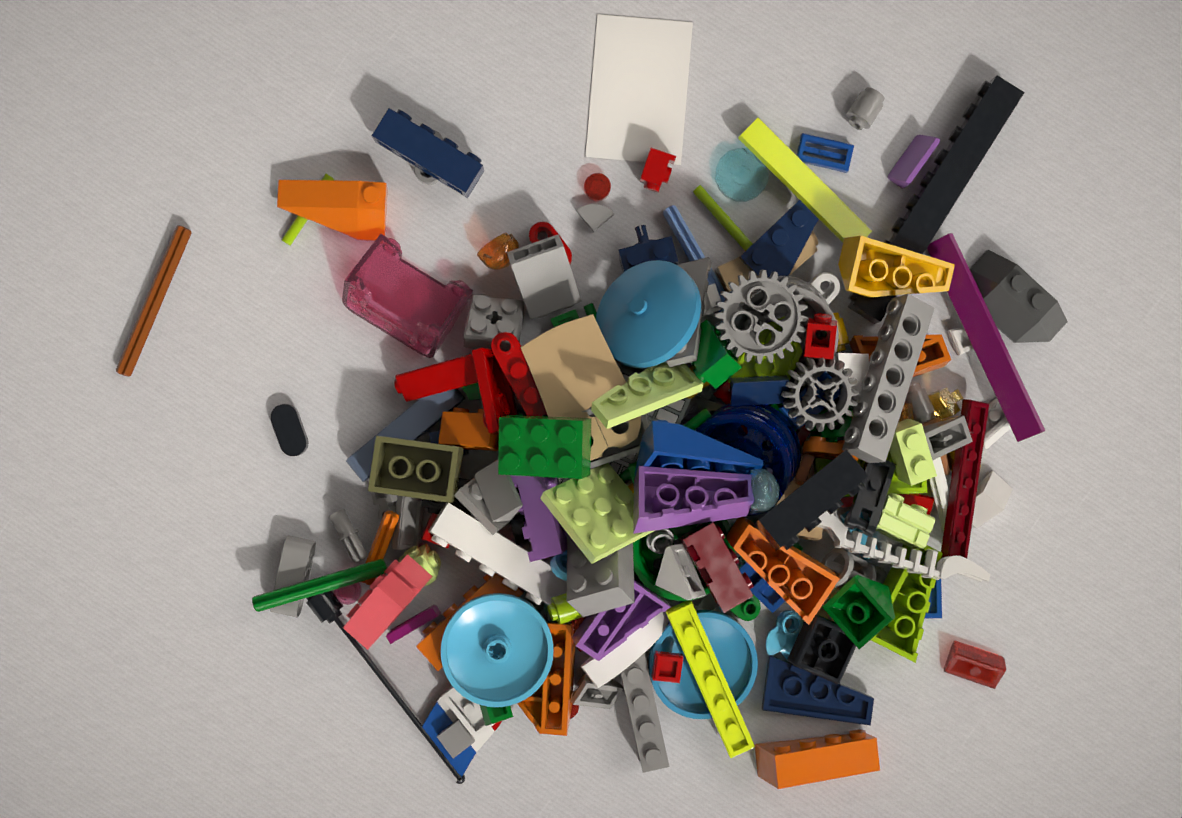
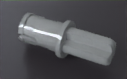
[329,509,367,563]

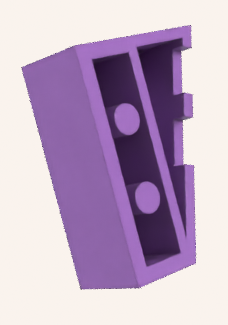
[572,579,670,661]

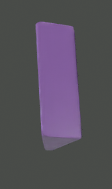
[887,135,940,189]

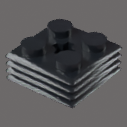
[788,614,856,684]

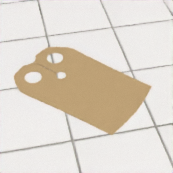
[521,314,641,461]

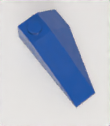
[635,420,763,477]

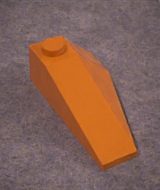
[277,180,388,242]

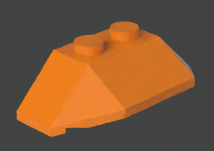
[517,622,575,736]

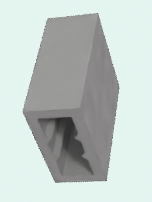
[507,234,582,319]

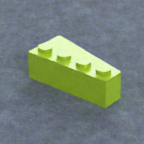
[871,544,943,663]

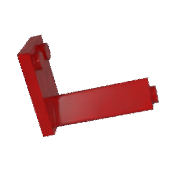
[394,348,518,434]

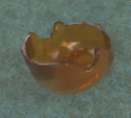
[477,232,519,270]

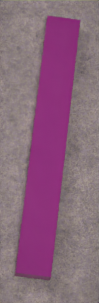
[927,233,1046,442]

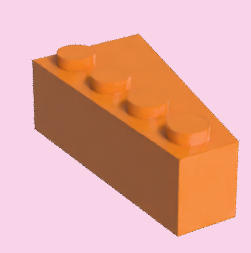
[754,730,880,789]

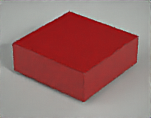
[651,651,684,683]

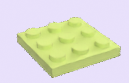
[540,463,655,564]

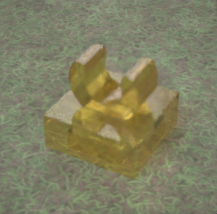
[928,387,963,420]

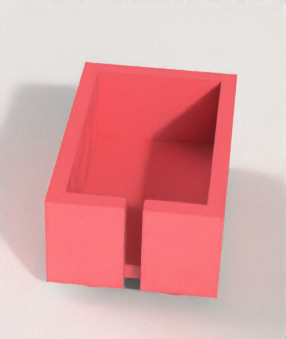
[343,554,433,650]

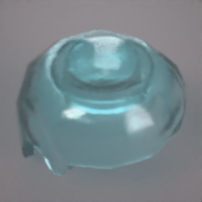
[750,469,779,514]

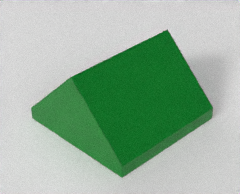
[822,575,895,650]

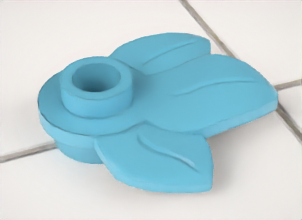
[765,610,804,660]

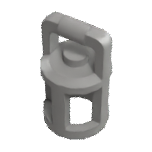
[821,548,887,590]

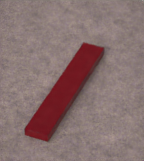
[941,399,989,559]

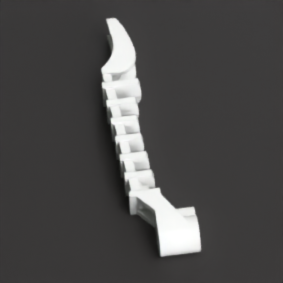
[816,510,990,582]

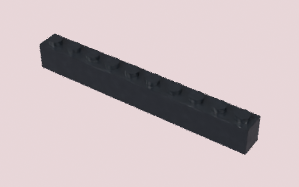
[848,75,1025,324]

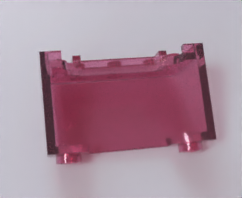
[342,234,473,358]

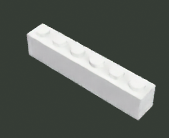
[428,503,567,605]

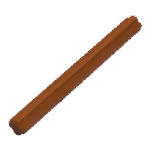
[116,225,192,377]

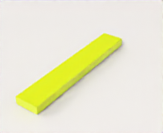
[738,118,872,242]
[665,600,755,758]

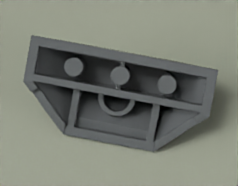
[970,250,1068,343]

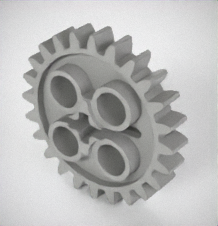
[714,270,808,364]

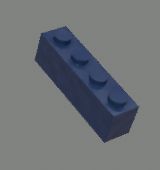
[371,108,484,198]

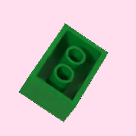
[498,415,592,479]

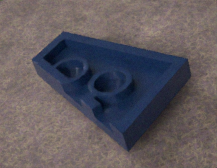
[739,200,819,278]

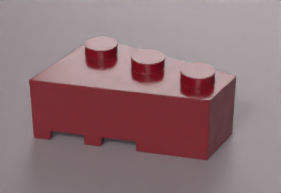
[679,522,754,613]

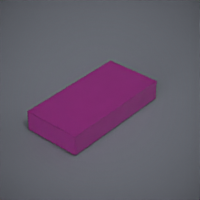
[386,605,441,644]

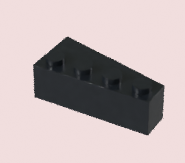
[754,449,869,551]

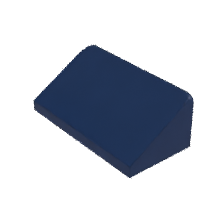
[730,375,789,406]

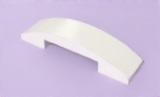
[581,595,671,688]

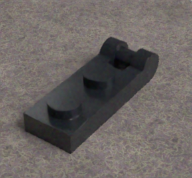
[844,460,897,537]

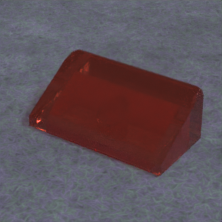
[944,641,1007,689]

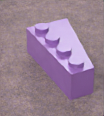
[633,466,754,534]
[510,475,567,562]

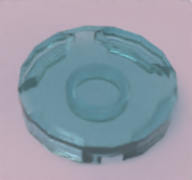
[715,148,769,202]

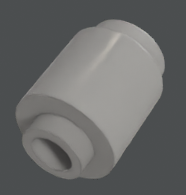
[846,87,885,130]
[903,383,935,423]

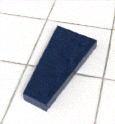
[762,655,874,726]

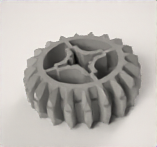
[781,357,859,432]

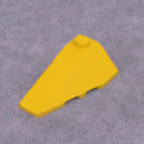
[838,236,955,297]

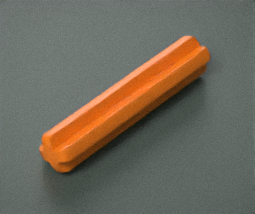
[362,510,399,585]

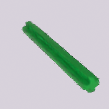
[252,559,387,612]

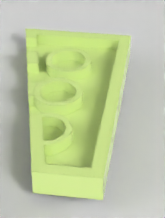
[591,361,703,429]

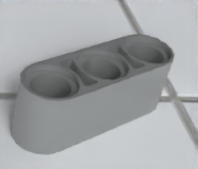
[270,535,316,618]

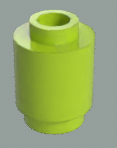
[547,593,583,625]

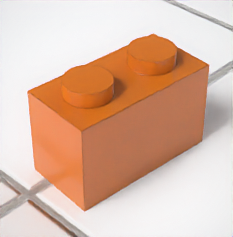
[438,408,499,451]

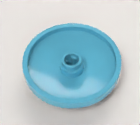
[441,593,554,707]

